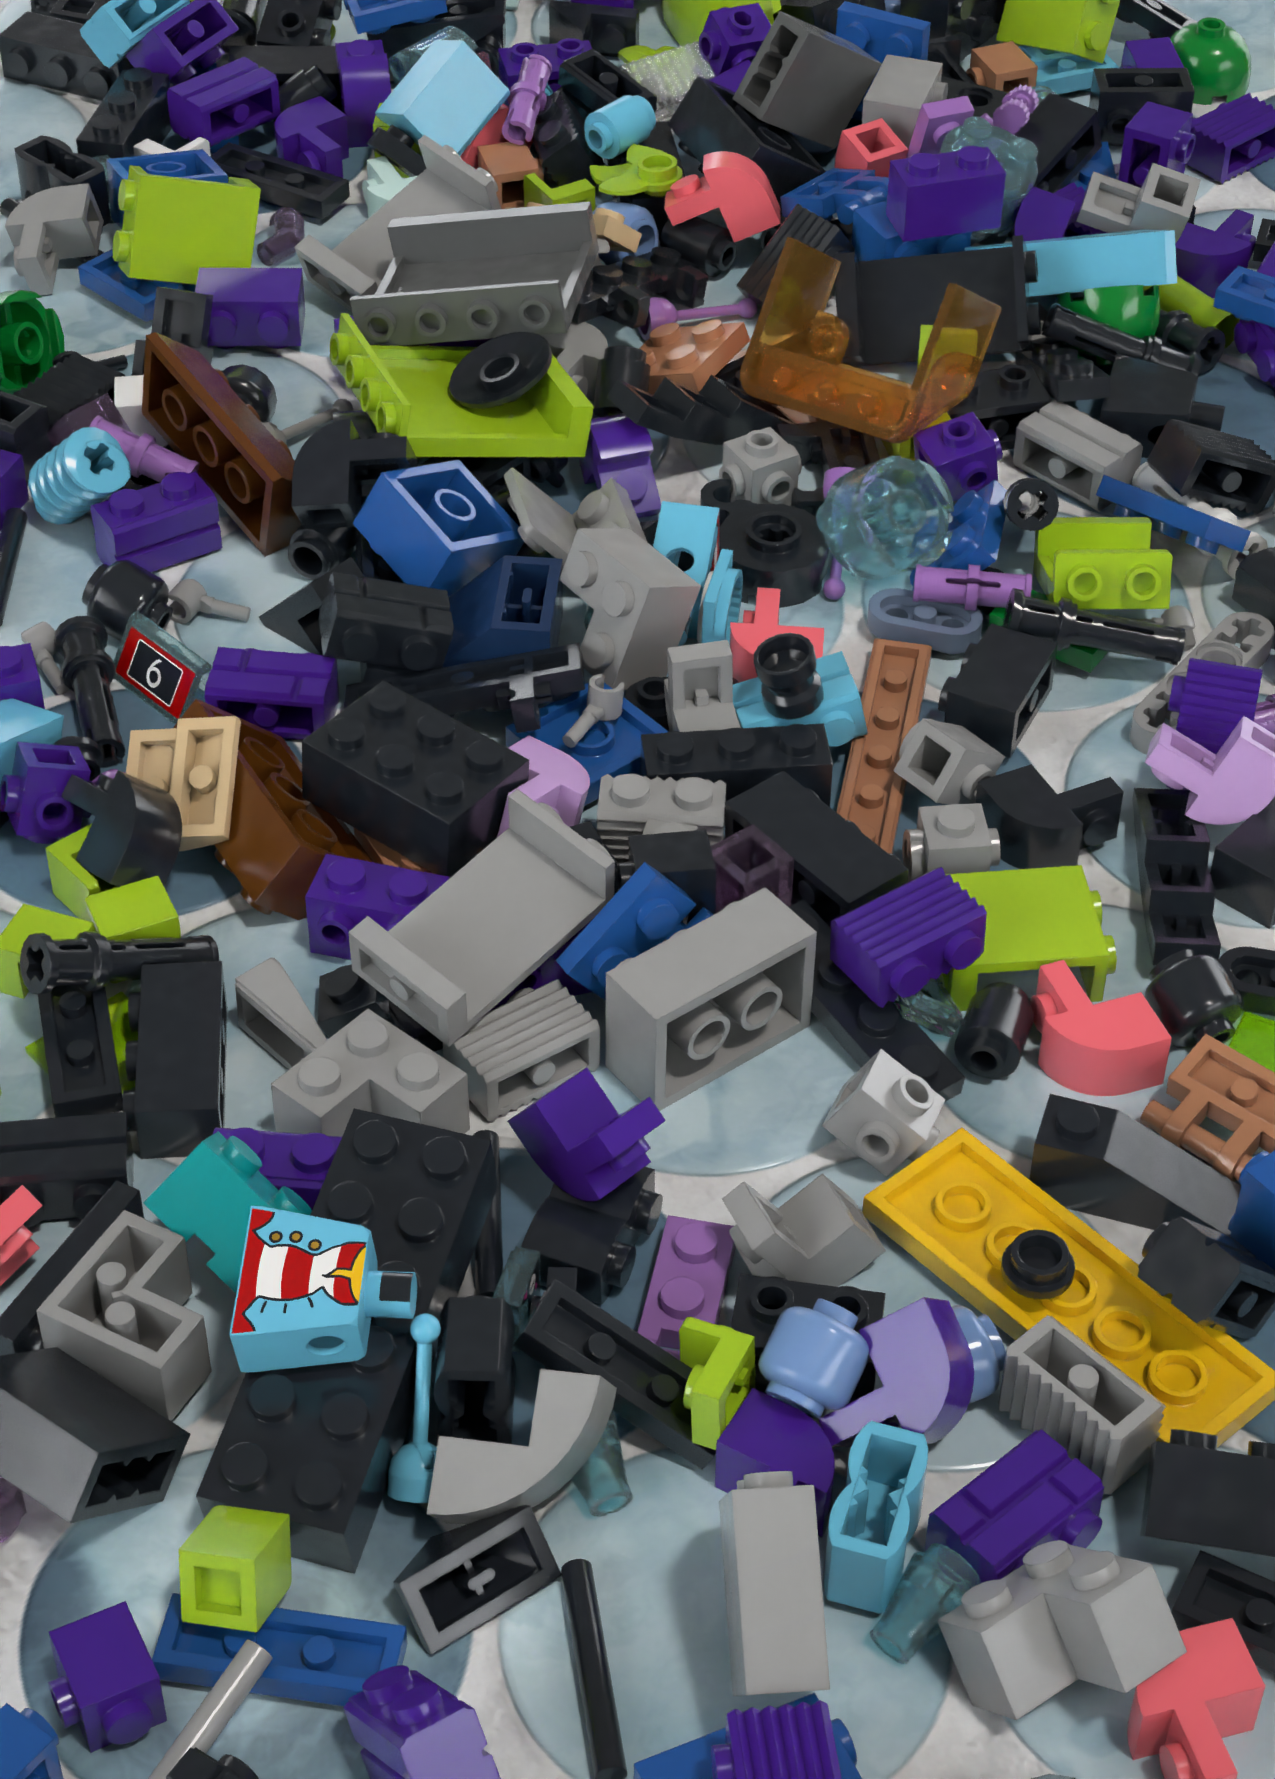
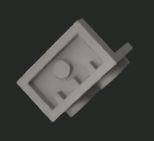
[504,468,647,568]

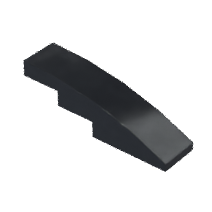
[606,375,797,445]
[1133,788,1221,965]

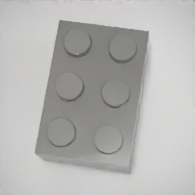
[605,887,817,1111]

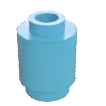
[584,95,656,159]

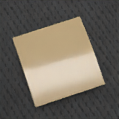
[126,716,241,851]

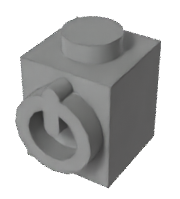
[893,718,1005,805]
[902,803,1000,882]

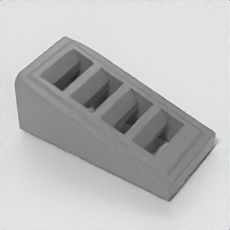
[235,958,327,1069]

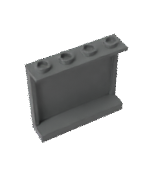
[350,201,599,346]

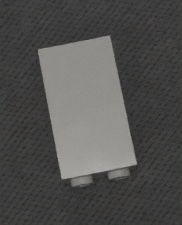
[294,135,501,312]
[348,789,615,1047]

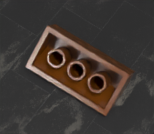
[142,332,302,557]
[173,698,373,920]

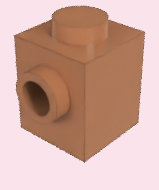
[966,41,1038,93]
[477,142,544,209]

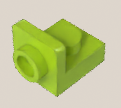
[679,1317,755,1450]

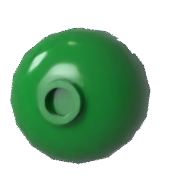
[1170,17,1251,105]
[1056,285,1160,366]
[0,290,65,394]

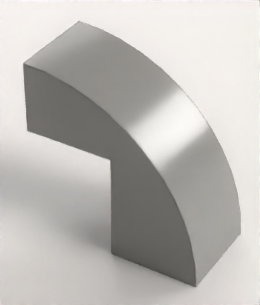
[427,1369,617,1524]

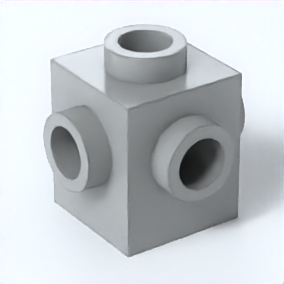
[719,427,802,506]
[822,1049,945,1177]

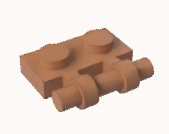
[1140,1034,1275,1182]

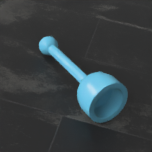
[387,1313,441,1503]

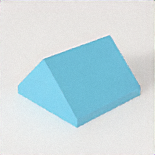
[375,40,510,156]

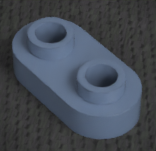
[867,588,983,655]

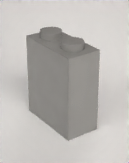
[719,1471,830,1696]

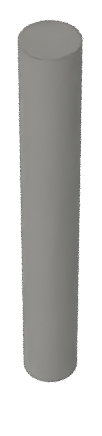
[148,1640,273,1779]

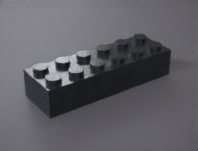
[196,1108,498,1574]

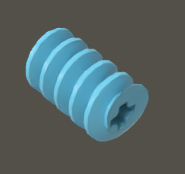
[28,427,131,525]

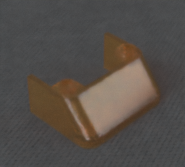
[740,237,1002,443]

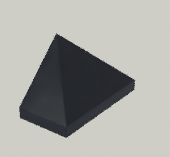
[393,1505,562,1654]

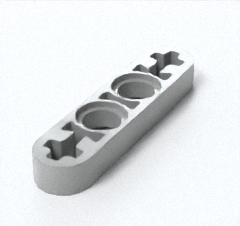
[1130,612,1274,754]

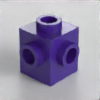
[698,3,772,76]
[913,412,1003,506]
[0,742,93,844]

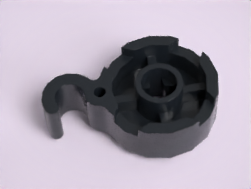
[700,479,829,608]

